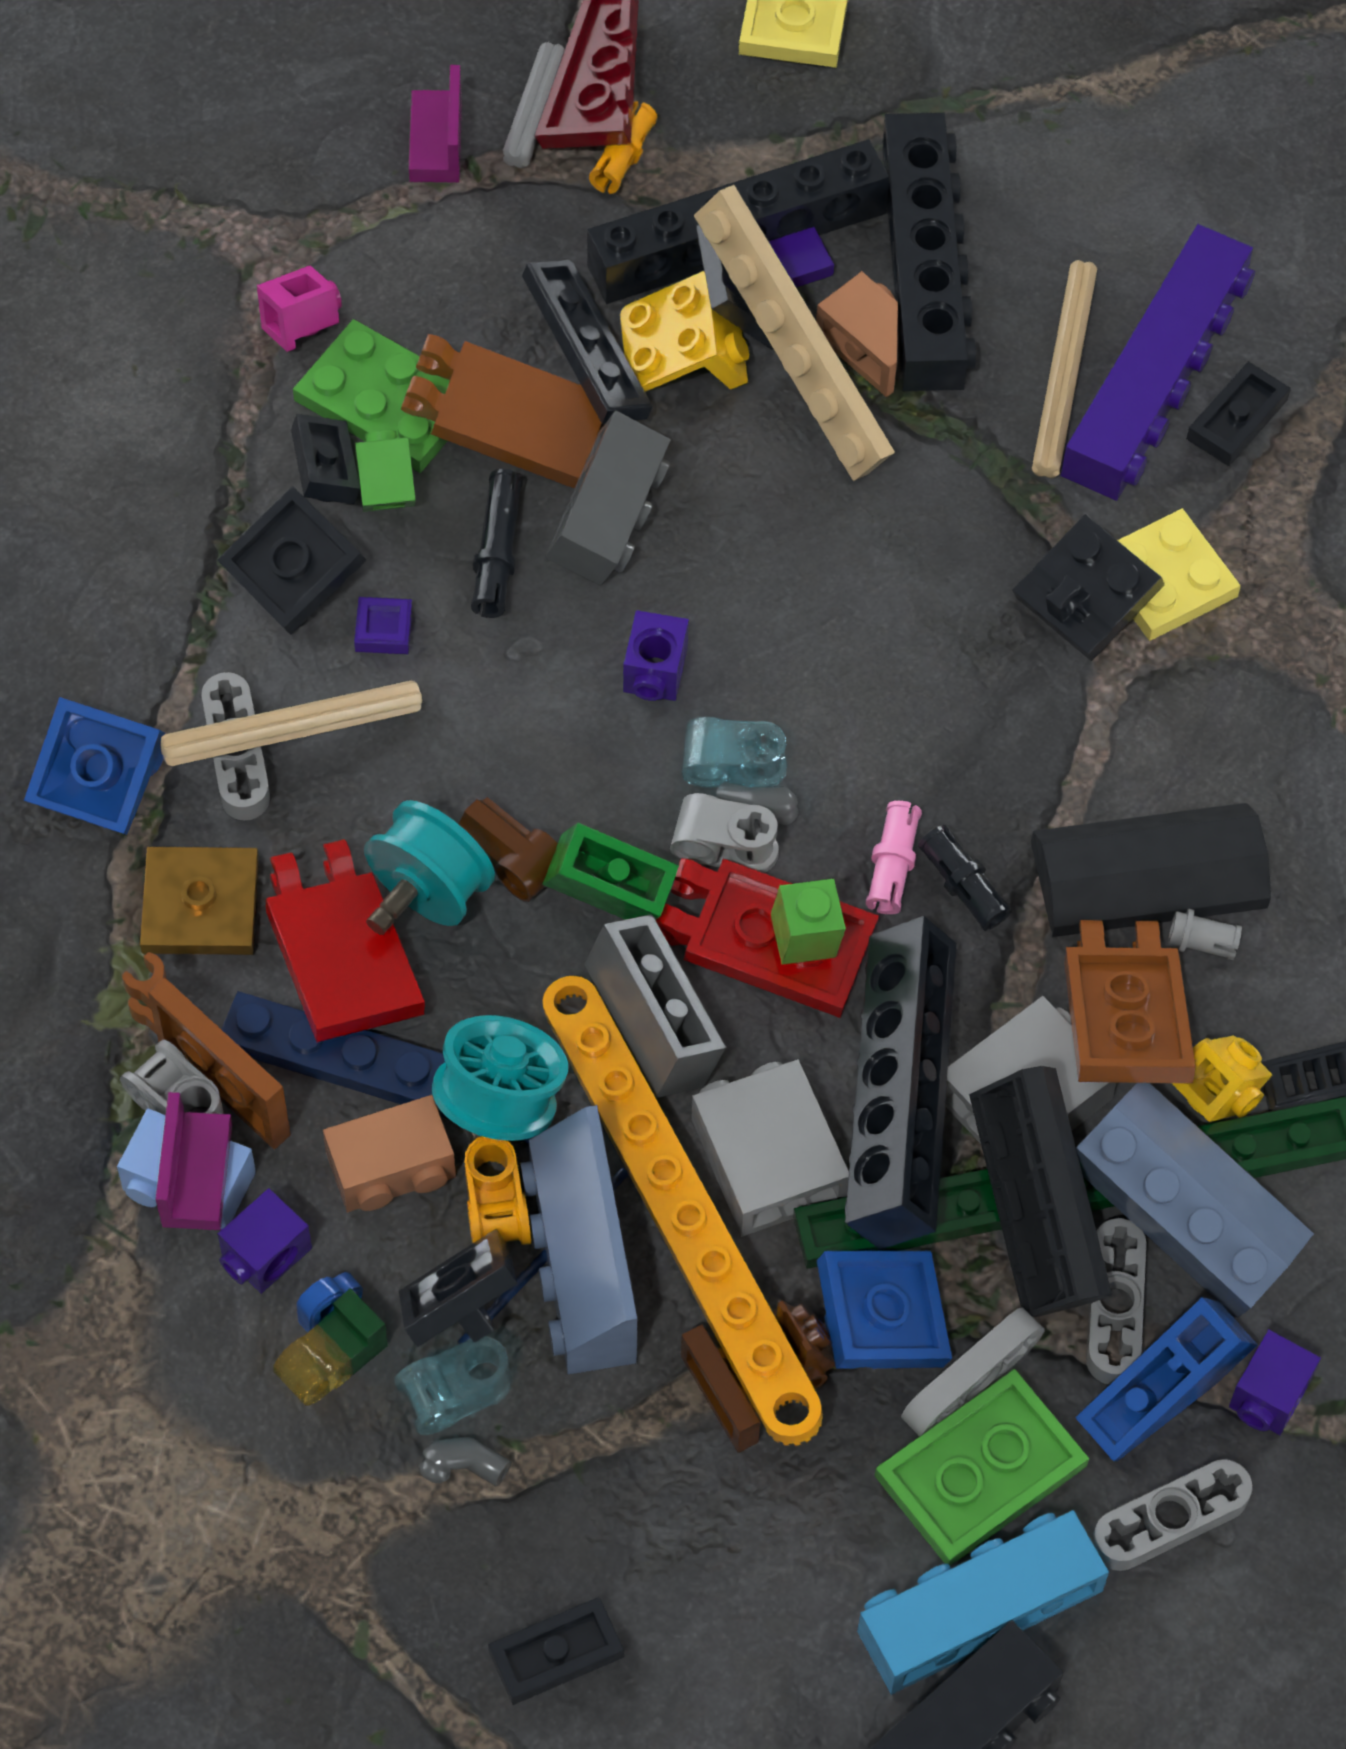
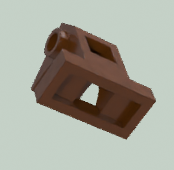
[681,1300,835,1453]

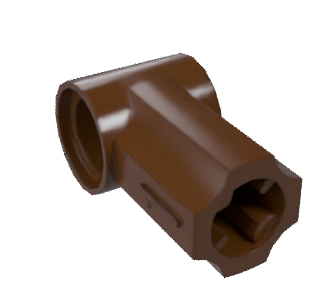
[458,797,558,902]

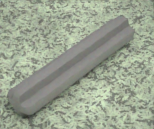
[503,42,565,169]

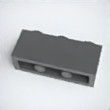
[545,410,671,586]
[584,914,726,1098]

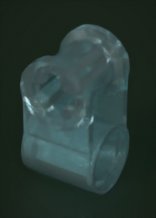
[682,717,787,788]
[394,1336,512,1435]

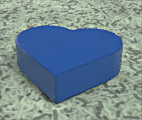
[296,1272,363,1337]

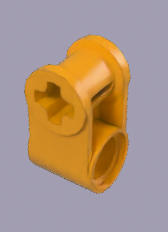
[465,1136,531,1245]

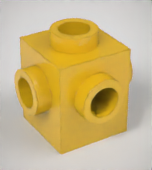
[1172,1035,1272,1122]

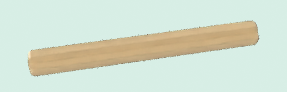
[1032,260,1097,479]
[160,681,422,766]

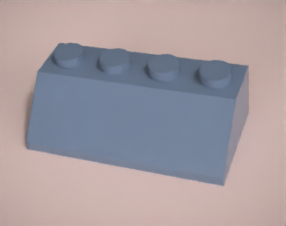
[1076,1083,1314,1318]
[520,1105,637,1374]

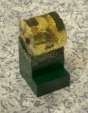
[273,1288,388,1406]

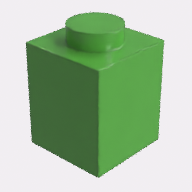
[355,430,416,512]
[771,879,846,965]

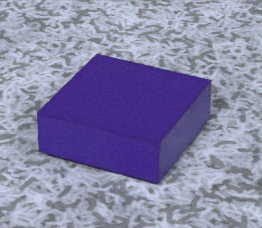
[768,227,834,287]
[354,597,412,655]

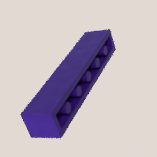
[1061,224,1255,501]

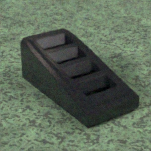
[1261,1041,1346,1112]

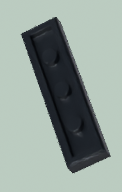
[522,260,653,424]

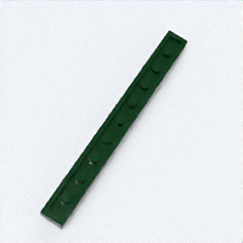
[793,1097,1346,1269]

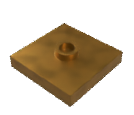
[140,847,259,955]

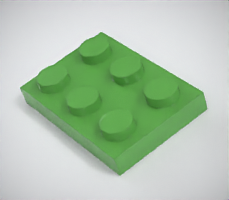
[293,319,450,473]
[874,1369,1089,1566]

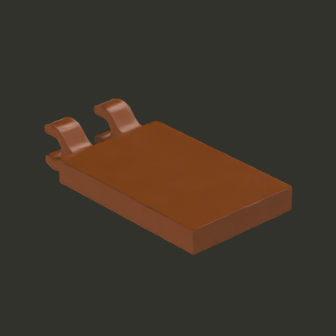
[401,334,601,488]
[1064,920,1196,1083]
[122,952,291,1150]

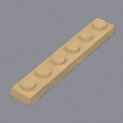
[694,185,895,481]

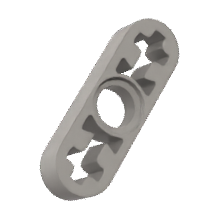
[201,672,270,820]
[1086,1218,1146,1385]
[901,1308,1044,1437]
[1092,1460,1252,1571]

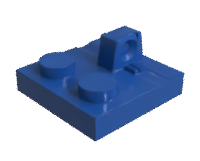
[817,1251,952,1369]

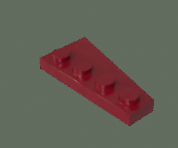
[534,0,639,149]

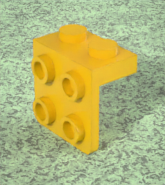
[620,271,749,392]

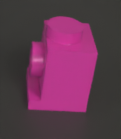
[257,265,342,352]

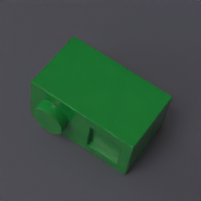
[542,822,679,920]

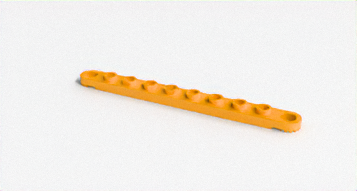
[543,976,823,1446]

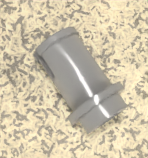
[1168,909,1242,961]

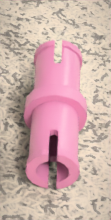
[866,801,922,914]

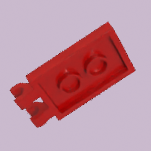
[266,839,425,1042]
[656,858,879,1018]

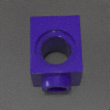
[623,610,689,701]
[217,1188,312,1294]
[1229,1329,1321,1436]

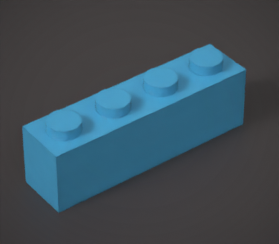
[857,1510,1109,1695]

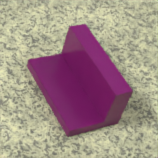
[409,65,462,183]
[155,1092,232,1230]

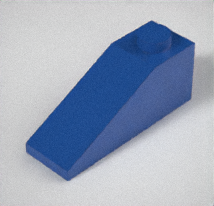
[1075,1297,1258,1462]

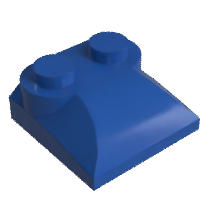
[24,697,166,835]

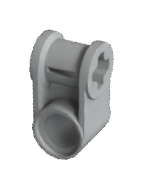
[670,793,779,873]
[120,1040,224,1115]

